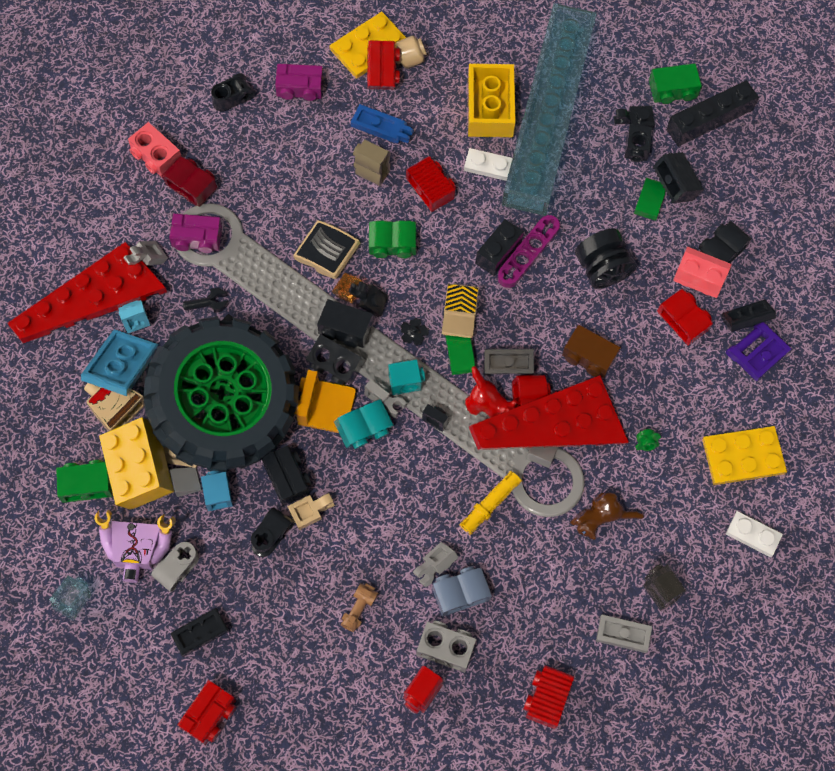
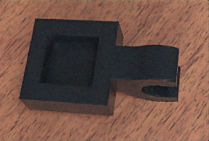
[614,106,655,129]
[349,282,388,317]

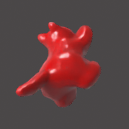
[465,366,517,418]

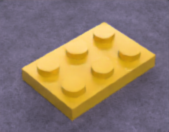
[329,11,406,79]
[702,426,787,485]

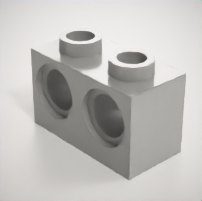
[416,621,476,673]

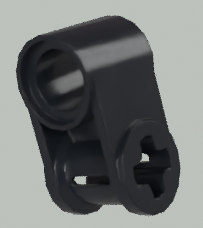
[211,73,256,112]
[251,507,295,557]

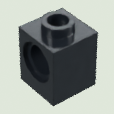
[624,124,652,162]

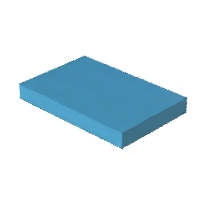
[81,329,158,396]

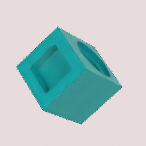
[388,360,425,395]

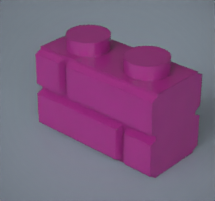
[275,64,323,101]
[169,213,222,253]

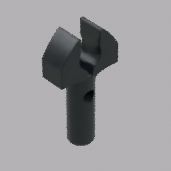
[183,288,229,313]

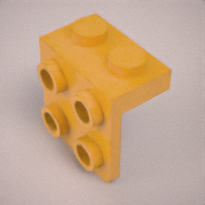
[294,370,356,433]

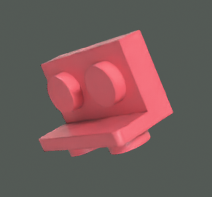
[673,247,732,298]

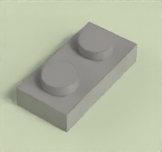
[596,615,652,653]

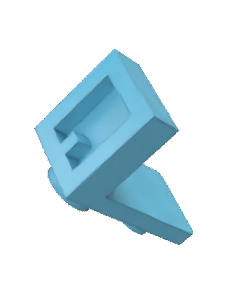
[118,300,150,333]

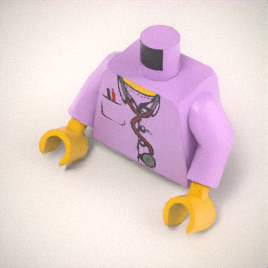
[95,510,176,583]

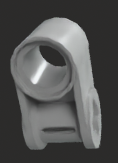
[151,542,199,592]

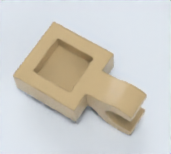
[287,493,335,530]

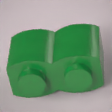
[369,221,416,259]

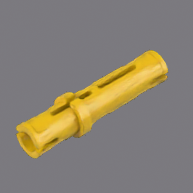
[459,471,522,535]

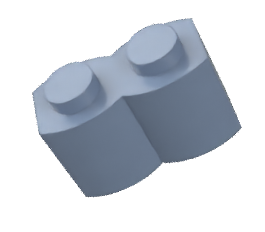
[432,566,492,617]

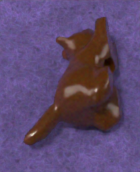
[570,492,644,540]

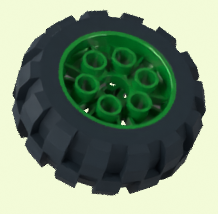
[144,316,299,472]

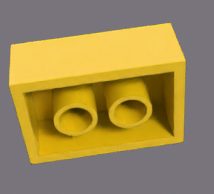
[468,64,515,137]
[99,417,174,509]

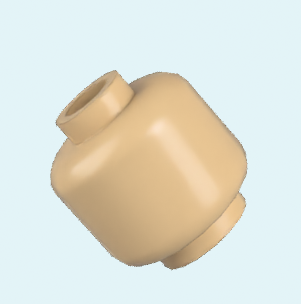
[395,36,427,69]

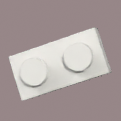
[464,148,514,181]
[726,511,783,557]

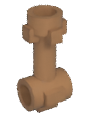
[341,583,378,632]

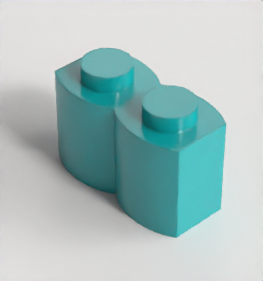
[334,399,393,449]

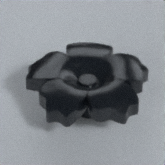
[400,318,429,346]

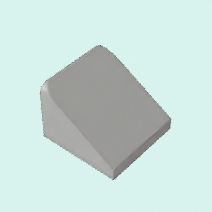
[527,447,558,468]
[170,467,202,497]

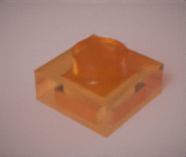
[332,273,363,303]

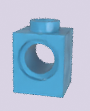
[201,471,233,511]

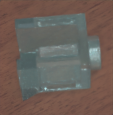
[49,575,91,622]

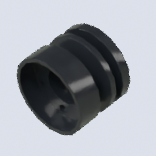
[575,228,637,289]

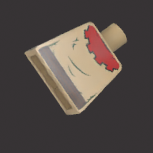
[84,383,144,432]

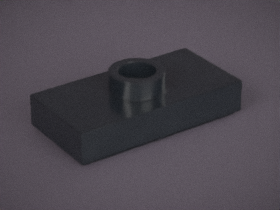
[721,300,776,332]
[170,608,229,657]

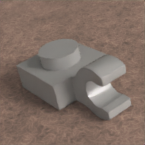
[123,241,168,265]
[364,380,406,418]
[413,542,459,587]

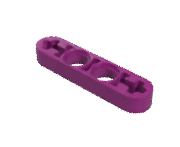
[498,215,560,288]

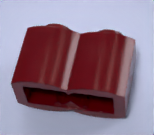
[162,156,217,207]

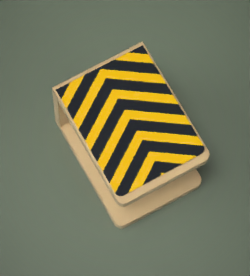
[442,284,479,338]

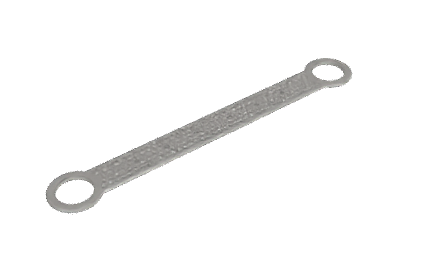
[176,203,584,517]

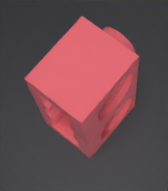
[128,122,181,177]

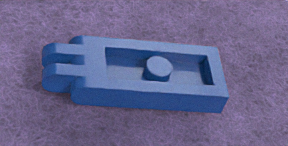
[351,104,414,144]

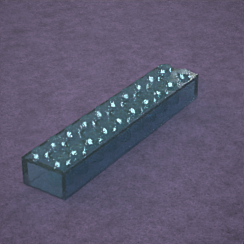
[501,3,597,216]

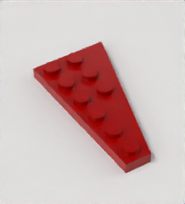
[7,242,167,343]
[469,375,629,450]

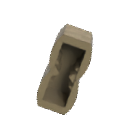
[353,139,390,186]

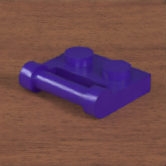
[726,322,791,382]

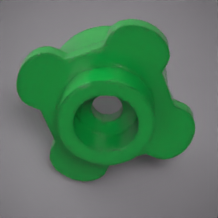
[635,429,661,451]

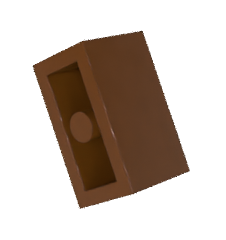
[562,324,621,378]

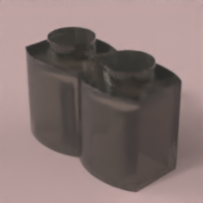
[643,564,687,612]

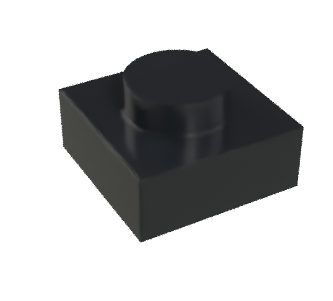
[422,404,449,432]

